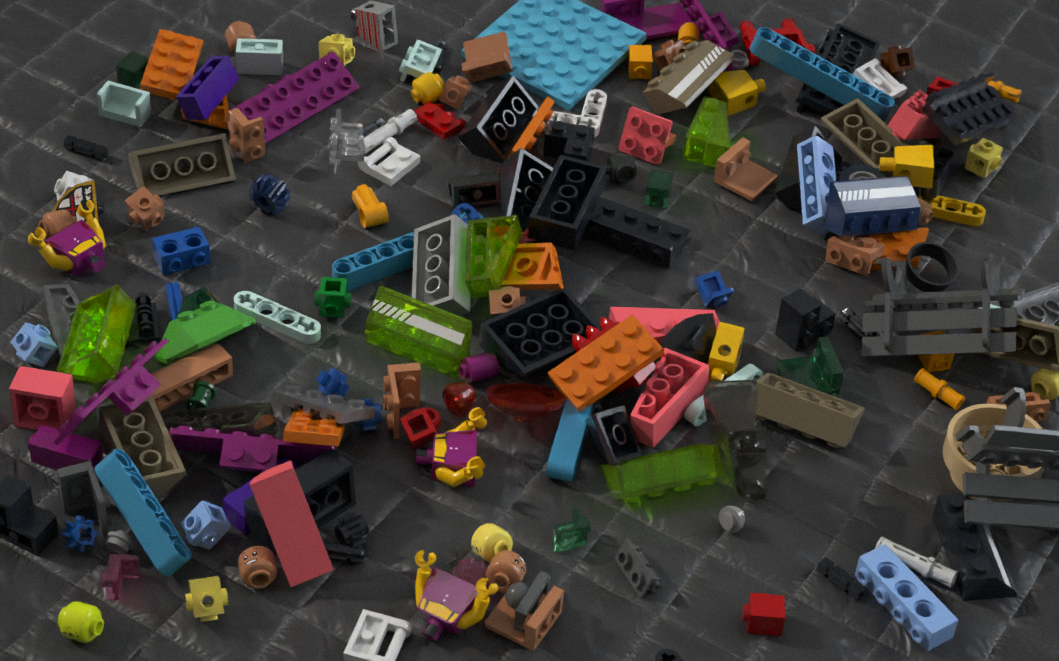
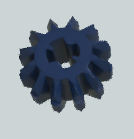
[248,173,291,215]

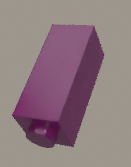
[27,425,103,472]

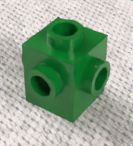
[314,277,352,318]

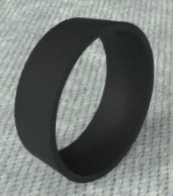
[906,242,959,292]

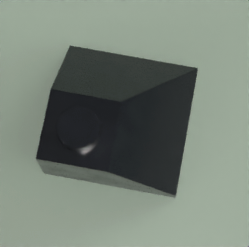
[585,405,643,466]

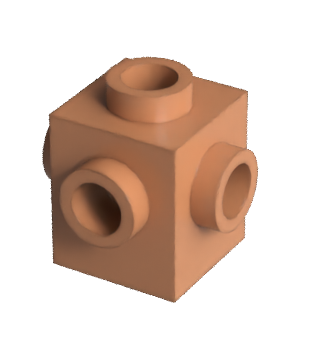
[652,39,686,74]
[124,186,165,231]
[489,286,526,318]

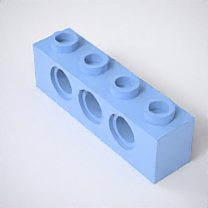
[797,135,836,236]
[855,544,958,651]

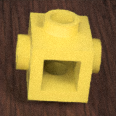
[319,34,355,66]
[965,138,1003,178]
[185,576,228,621]

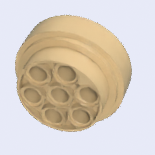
[942,404,1045,503]

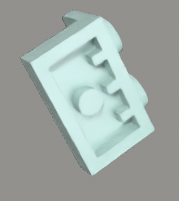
[399,39,442,82]

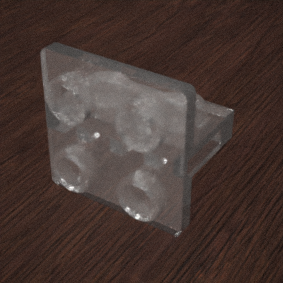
[328,109,365,174]

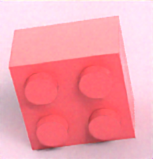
[9,366,76,430]

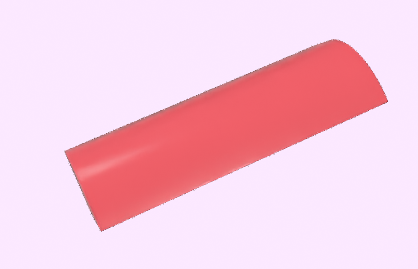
[250,460,334,587]

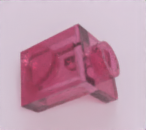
[101,554,141,600]
[452,558,489,590]

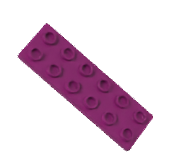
[601,0,693,40]
[680,0,739,72]
[232,52,359,144]
[54,338,169,446]
[169,426,335,473]

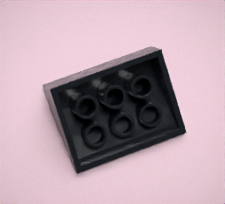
[478,286,602,377]

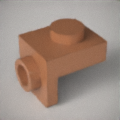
[439,75,473,109]

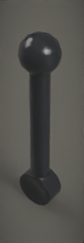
[434,41,448,73]

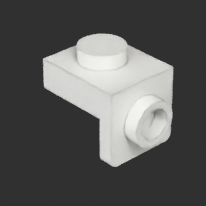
[54,171,93,201]

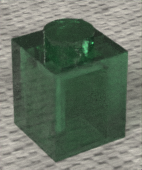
[116,51,149,89]
[644,169,674,209]

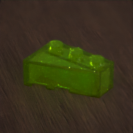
[683,97,730,167]
[465,215,523,298]

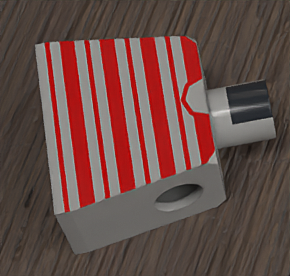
[351,1,398,52]

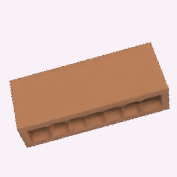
[149,343,233,412]

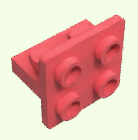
[618,107,676,165]

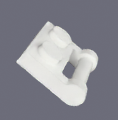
[852,58,908,99]
[358,137,420,186]
[343,609,412,661]

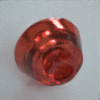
[442,382,476,417]

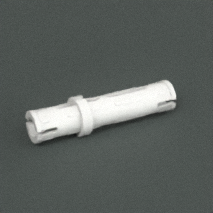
[357,109,417,154]
[875,536,958,588]

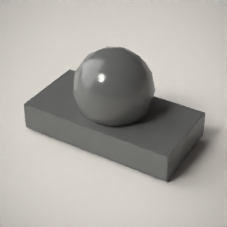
[505,571,550,633]

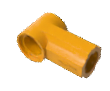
[352,184,389,228]

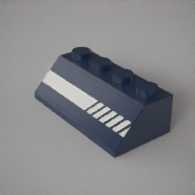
[824,176,921,237]

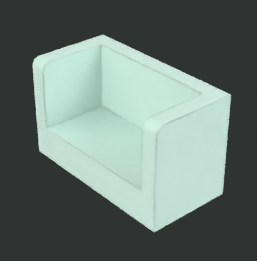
[236,38,283,75]
[97,81,151,127]

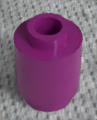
[458,353,499,383]

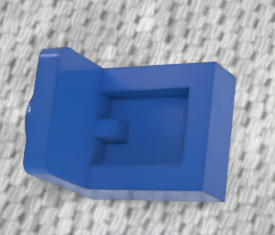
[694,271,734,307]

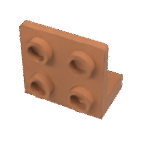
[461,31,513,83]
[714,138,778,201]
[383,363,421,439]
[485,586,564,651]

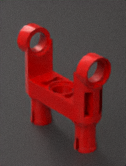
[739,18,815,67]

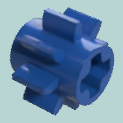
[316,367,350,397]
[354,398,382,431]
[61,516,99,552]

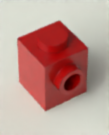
[400,407,437,450]
[742,593,785,636]

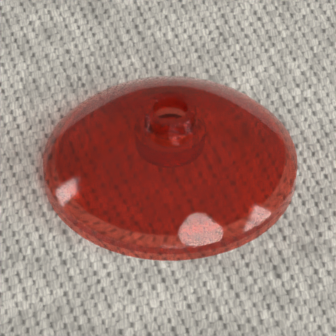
[486,383,566,422]

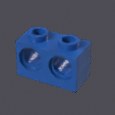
[152,226,210,275]

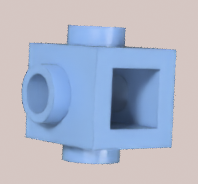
[11,322,58,367]
[181,500,231,550]

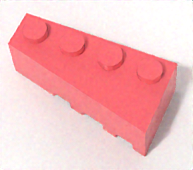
[888,89,943,140]
[609,307,720,358]
[630,348,709,448]

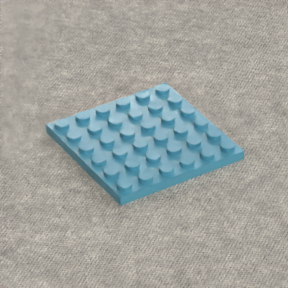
[461,0,646,110]

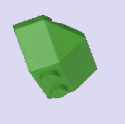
[155,300,256,364]

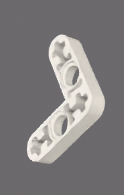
[534,90,607,138]

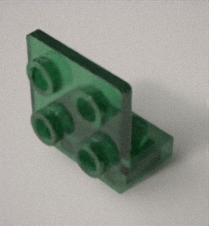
[776,337,844,395]

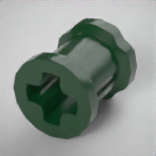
[185,381,217,416]

